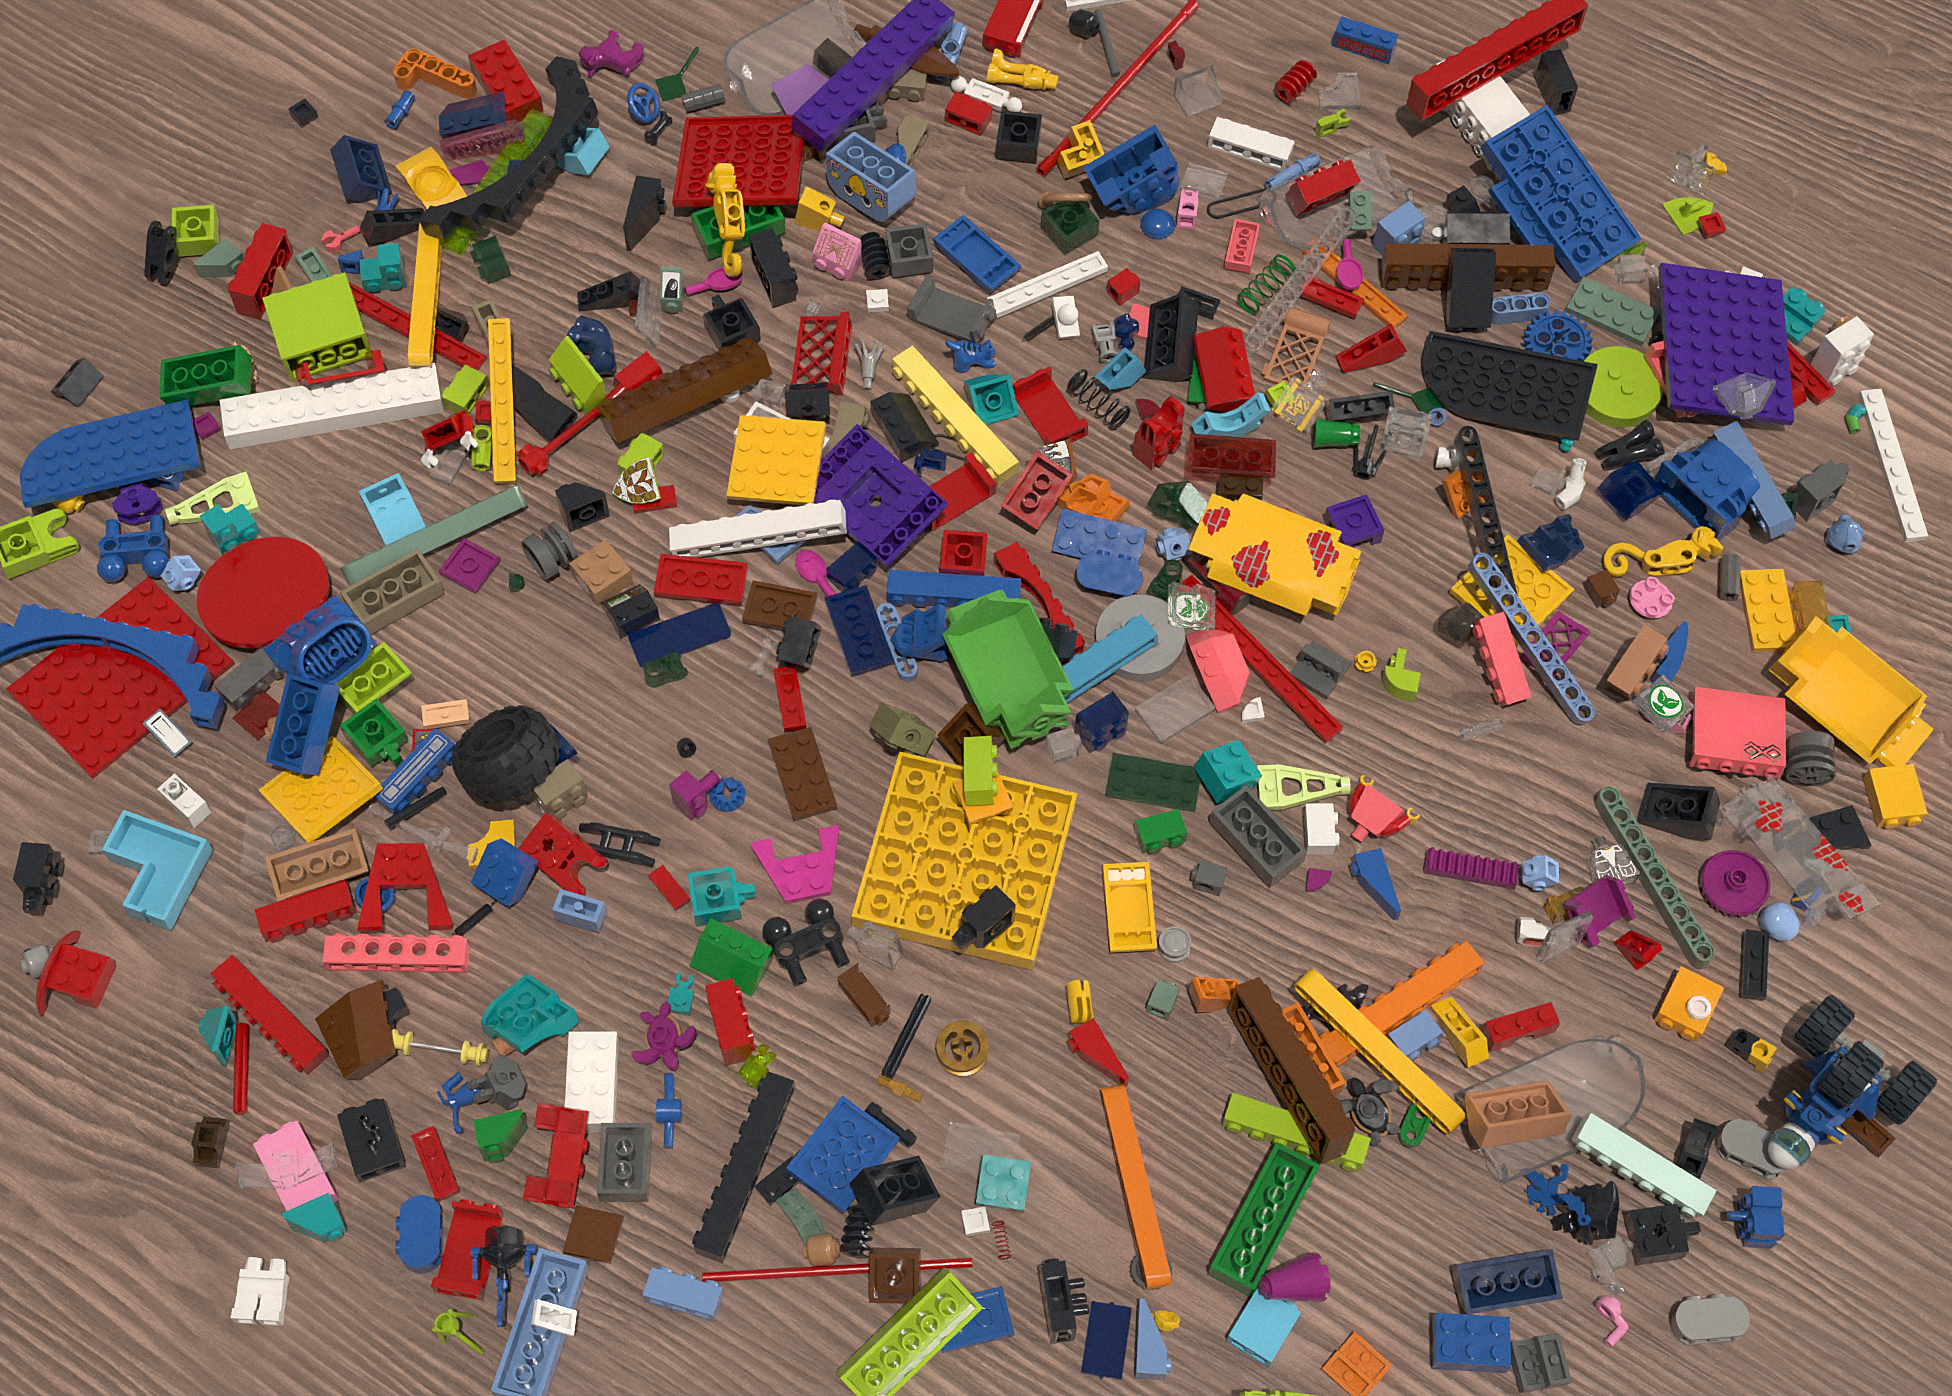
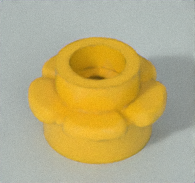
[1355,651,1377,672]

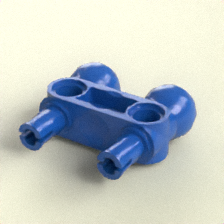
[97,515,170,582]

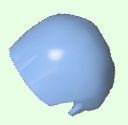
[1758,902,1800,941]

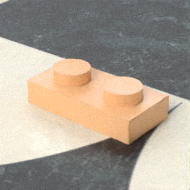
[421,699,470,729]

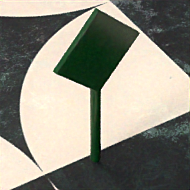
[655,47,699,102]
[1373,382,1446,416]

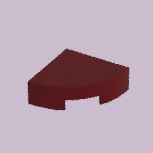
[1135,399,1160,421]

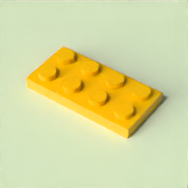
[1740,569,1796,652]

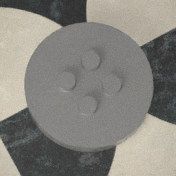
[1095,594,1185,682]

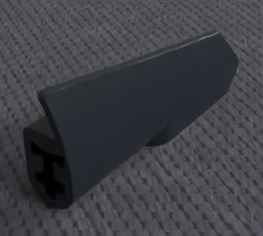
[512,364,577,442]

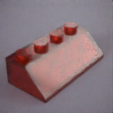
[1187,434,1276,479]

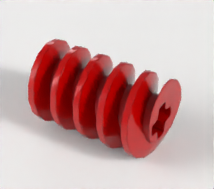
[1274,60,1317,104]

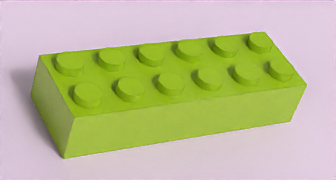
[836,1267,983,1396]

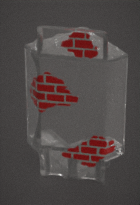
[1716,776,1881,928]

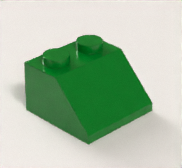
[473,1109,528,1163]

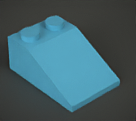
[556,127,610,175]

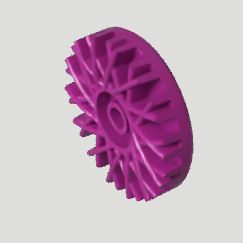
[1699,850,1771,918]

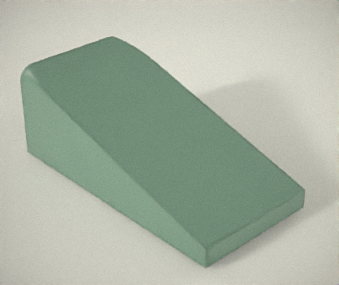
[295,246,332,282]

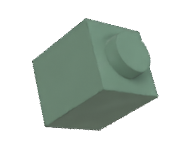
[1146,980,1180,1021]

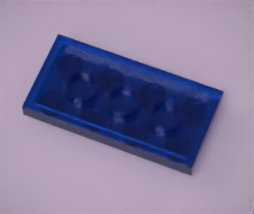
[824,585,894,676]

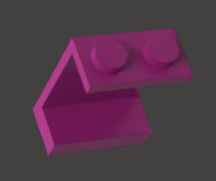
[1563,875,1636,947]

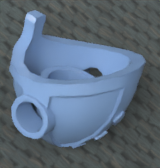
[1825,515,1864,553]

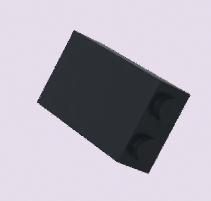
[1445,248,1496,331]

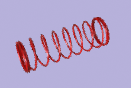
[992,1221,1011,1260]

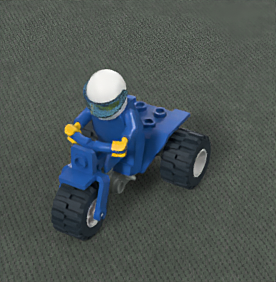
[1768,995,1937,1169]

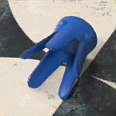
[375,188,398,210]

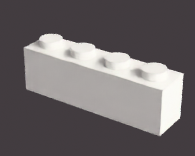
[1207,117,1295,171]

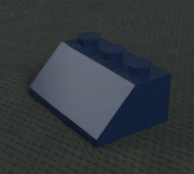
[439,92,506,144]
[330,135,392,203]

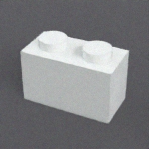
[1303,803,1339,855]

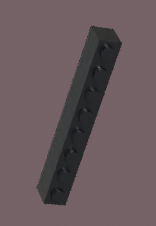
[692,1071,795,1264]

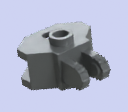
[467,1055,526,1110]

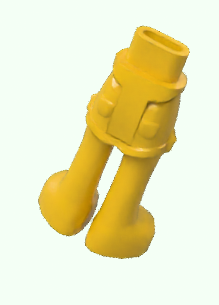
[986,48,1059,90]

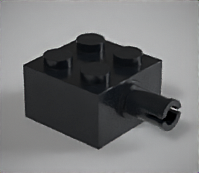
[785,382,830,420]

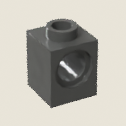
[1191,860,1228,897]

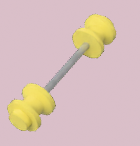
[392,1029,489,1067]

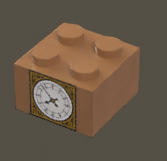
[569,539,633,607]

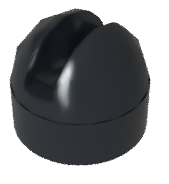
[677,737,696,757]

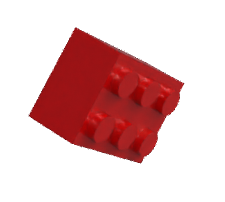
[1285,159,1361,217]
[1001,451,1074,531]
[705,978,756,1067]

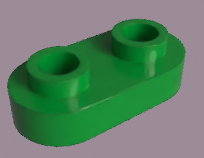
[1399,1104,1431,1148]

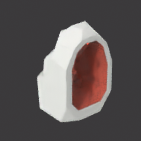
[1516,917,1555,947]

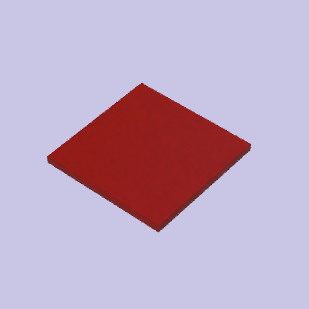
[672,115,805,207]

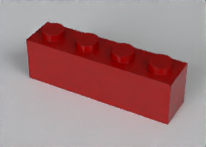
[254,880,356,942]

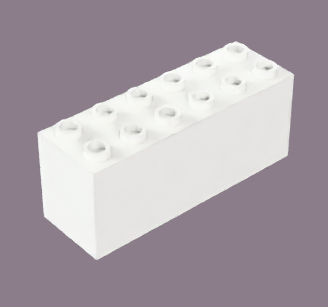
[1437,60,1530,177]

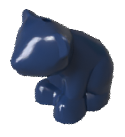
[567,315,616,377]

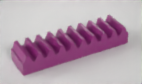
[1424,847,1519,890]

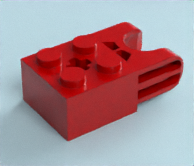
[1132,396,1185,471]
[518,813,608,896]

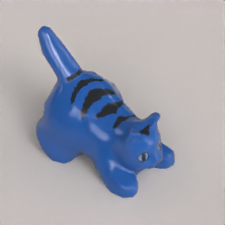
[945,339,996,373]

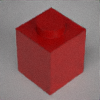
[1107,268,1140,306]

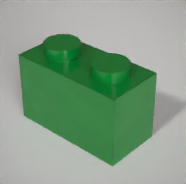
[1134,809,1187,853]

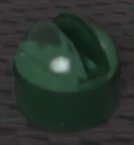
[509,573,525,591]

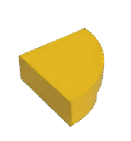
[1705,152,1727,175]

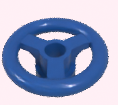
[627,83,660,123]

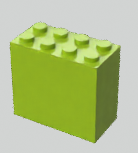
[263,272,372,382]

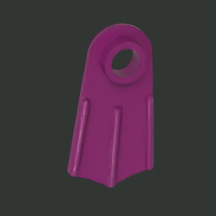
[449,160,490,185]

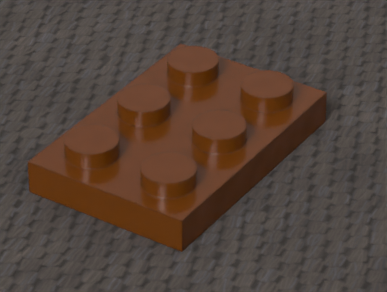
[742,580,818,630]

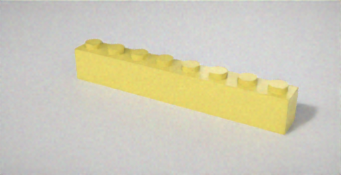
[892,345,1019,486]

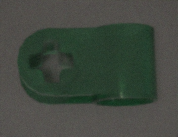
[1147,560,1183,603]
[643,652,688,688]

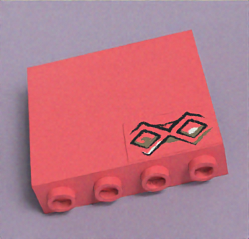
[1689,687,1786,779]

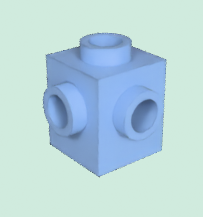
[1156,527,1192,561]
[161,555,201,591]
[1521,855,1559,891]

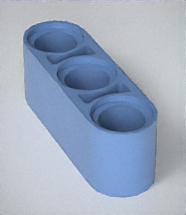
[1491,293,1551,325]

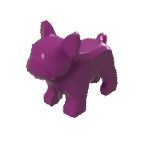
[579,30,644,78]

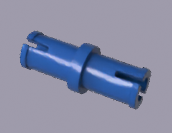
[384,90,415,129]

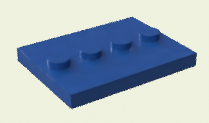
[785,1095,900,1214]

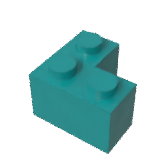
[360,243,407,292]
[200,504,260,555]

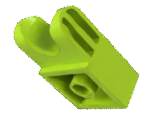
[0,508,79,579]

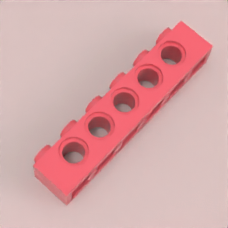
[323,933,470,973]

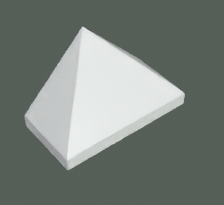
[531,1299,577,1336]

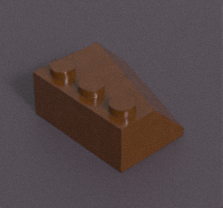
[315,980,395,1080]

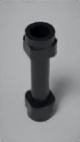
[865,1102,918,1148]

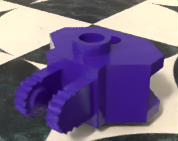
[112,481,162,525]

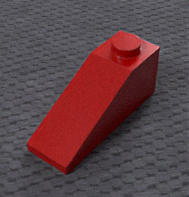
[1336,324,1407,373]
[1067,1018,1129,1087]

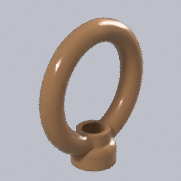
[1038,192,1092,208]

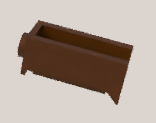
[837,962,891,1028]

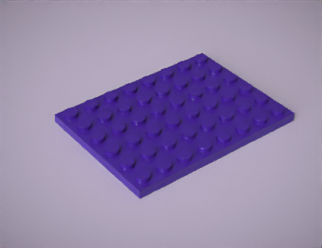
[1658,263,1795,425]

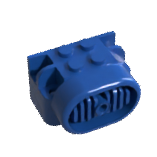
[1083,124,1179,215]
[1651,439,1760,541]
[263,595,376,686]

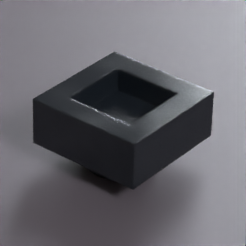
[288,99,318,126]

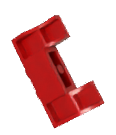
[523,1102,588,1208]

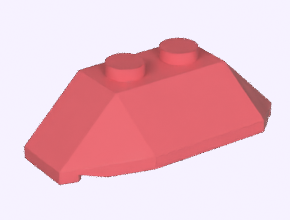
[1186,627,1250,713]

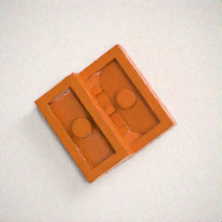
[1322,1331,1393,1396]

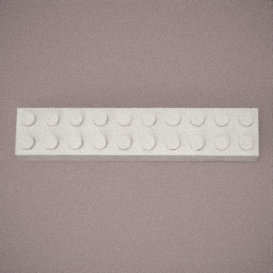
[220,363,444,449]

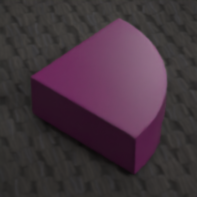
[1306,868,1332,892]

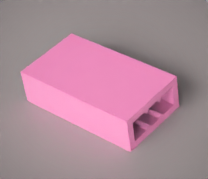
[253,1121,339,1211]

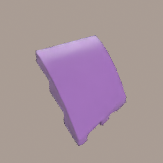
[771,64,829,115]

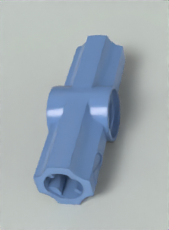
[933,22,968,82]

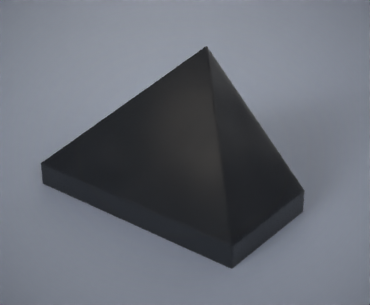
[435,306,468,342]

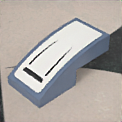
[142,709,192,757]

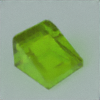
[1618,242,1647,266]

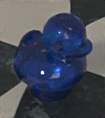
[1114,313,1139,350]

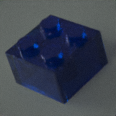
[1074,692,1129,754]

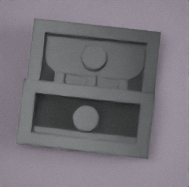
[1510,1334,1572,1393]

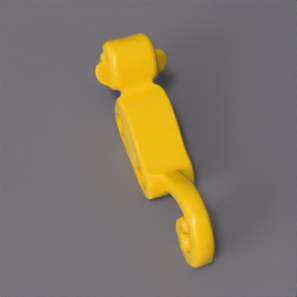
[705,163,745,277]
[1603,526,1723,577]

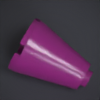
[1258,1252,1331,1302]

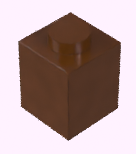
[1584,569,1620,608]

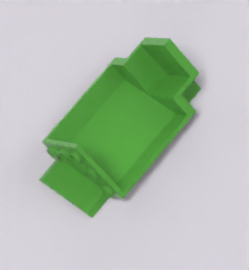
[942,590,1074,749]

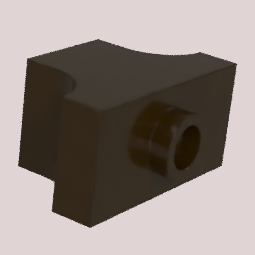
[191,1116,229,1168]

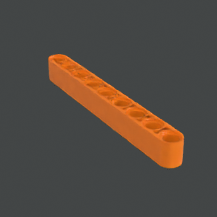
[1100,1084,1172,1289]

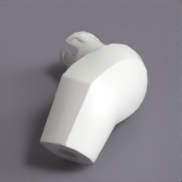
[1555,458,1587,510]

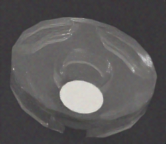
[1418,205,1448,243]

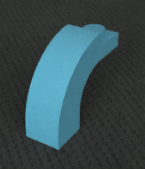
[1191,392,1270,443]

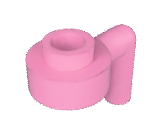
[1596,1295,1629,1348]

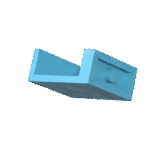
[1226,1287,1301,1368]

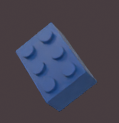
[1431,1313,1511,1373]

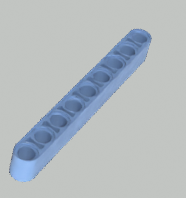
[1468,553,1595,725]

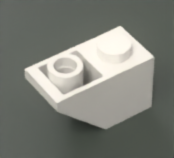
[157,773,211,828]

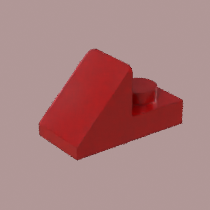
[1614,930,1663,970]

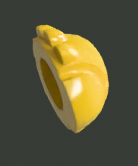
[1151,1310,1181,1332]

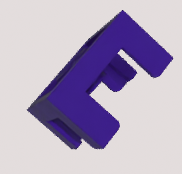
[1324,494,1384,547]

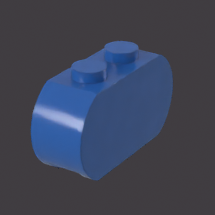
[1077,550,1143,597]
[395,1195,443,1274]

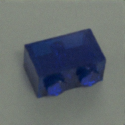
[826,542,877,595]

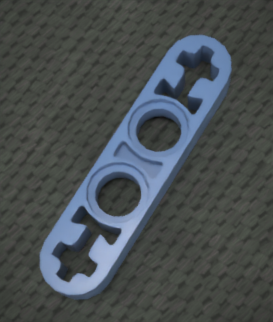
[877,603,918,682]

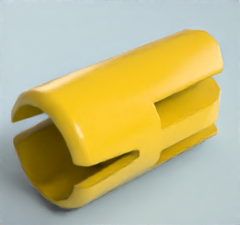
[1066,979,1094,1023]

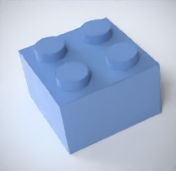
[1372,201,1426,256]

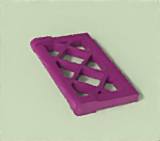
[1520,610,1590,678]

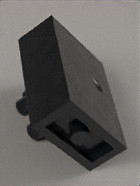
[337,1098,406,1183]
[1039,1258,1090,1344]

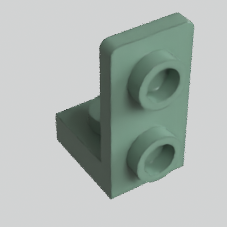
[1348,191,1372,231]
[776,1188,826,1244]

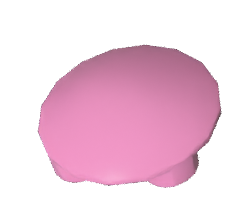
[1629,577,1675,618]

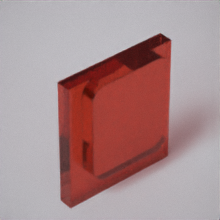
[233,692,280,741]

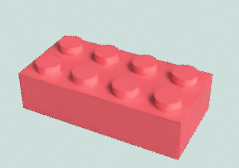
[1224,219,1260,273]

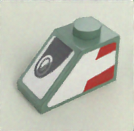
[660,266,685,313]

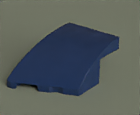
[1517,514,1585,572]

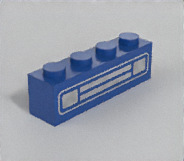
[374,728,455,815]

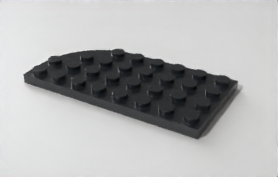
[1423,331,1598,441]

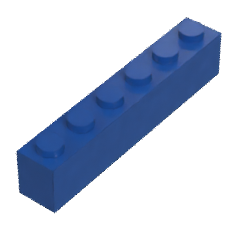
[887,569,1021,608]

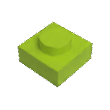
[1264,381,1295,410]

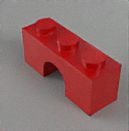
[1481,1002,1560,1053]

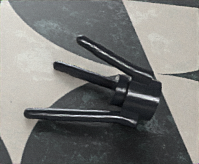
[1352,424,1387,480]

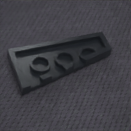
[1767,805,1871,853]

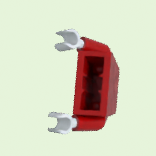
[420,409,478,468]

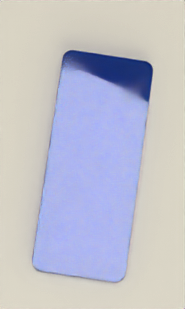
[628,603,731,668]

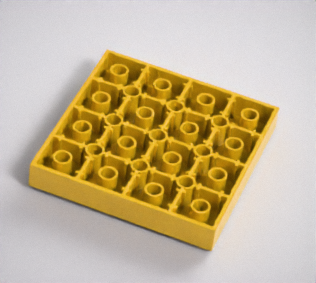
[852,751,1077,970]

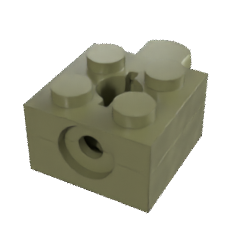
[869,702,937,756]

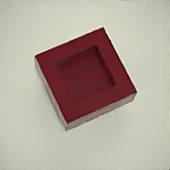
[1167,40,1185,70]

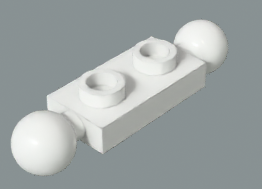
[951,76,1022,112]

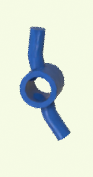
[656,1073,682,1149]

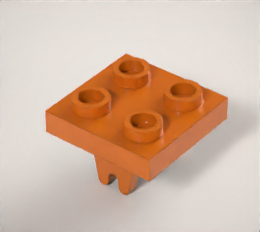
[1441,460,1485,518]

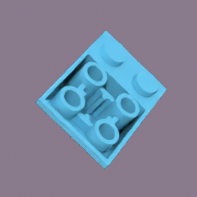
[358,473,426,546]

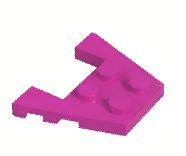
[750,825,839,904]

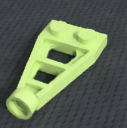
[165,472,260,525]
[1257,765,1350,810]

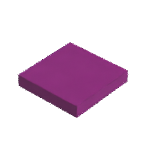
[439,538,501,594]

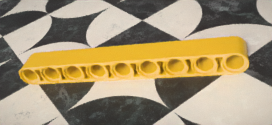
[408,223,443,366]
[1294,968,1466,1134]

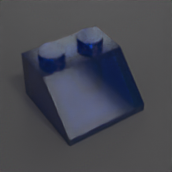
[1598,460,1664,520]

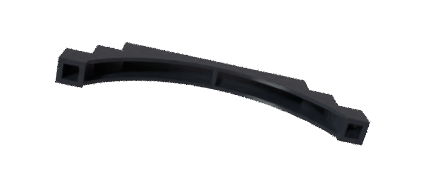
[419,56,599,240]

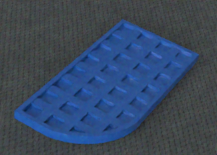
[20,399,201,508]

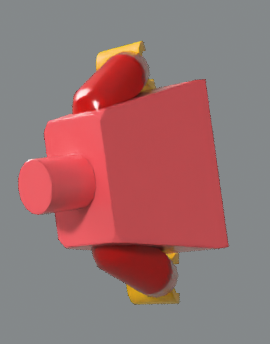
[1349,775,1420,842]

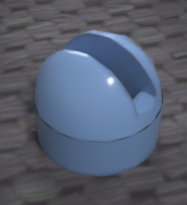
[1428,408,1447,426]

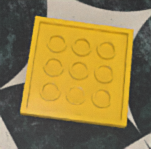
[726,415,826,505]
[1449,535,1575,648]
[258,735,383,843]

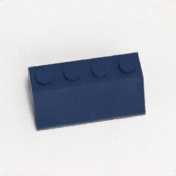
[1451,1249,1563,1314]

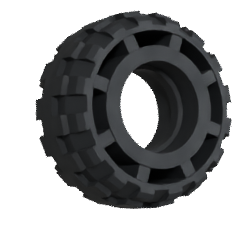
[452,705,560,805]

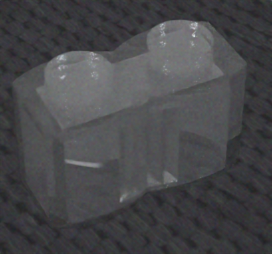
[1467,175,1501,211]

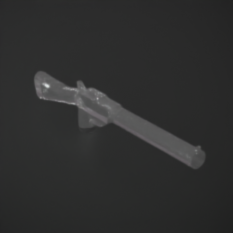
[367,804,478,863]

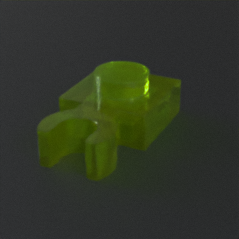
[737,1044,777,1089]

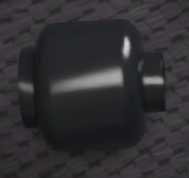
[1069,8,1100,38]

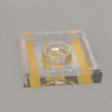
[1271,376,1326,434]

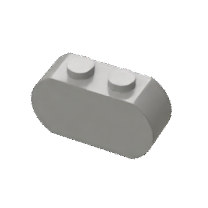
[1716,1119,1785,1180]
[1670,1294,1750,1346]

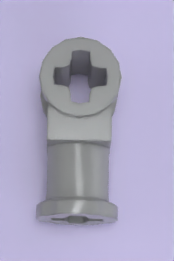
[1091,321,1118,364]

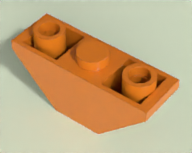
[1189,977,1240,1012]

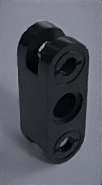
[144,220,177,285]

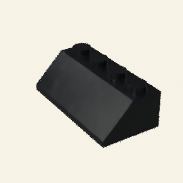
[1143,292,1199,382]

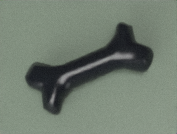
[644,110,672,145]

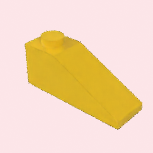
[1431,996,1489,1068]

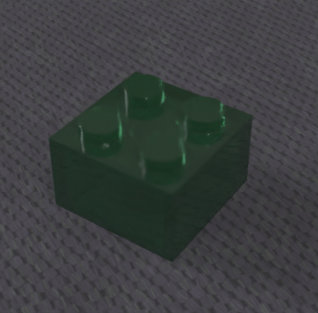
[1040,201,1100,255]

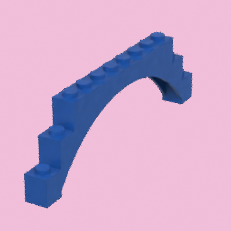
[0,604,225,729]

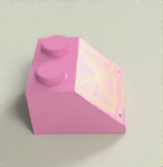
[813,223,862,282]

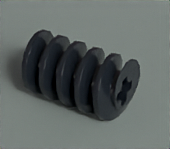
[860,232,891,279]
[839,1204,875,1259]

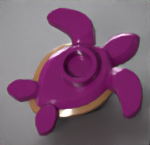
[632,1001,696,1070]

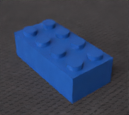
[266,673,341,775]

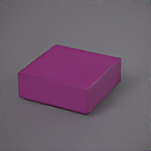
[193,411,221,441]

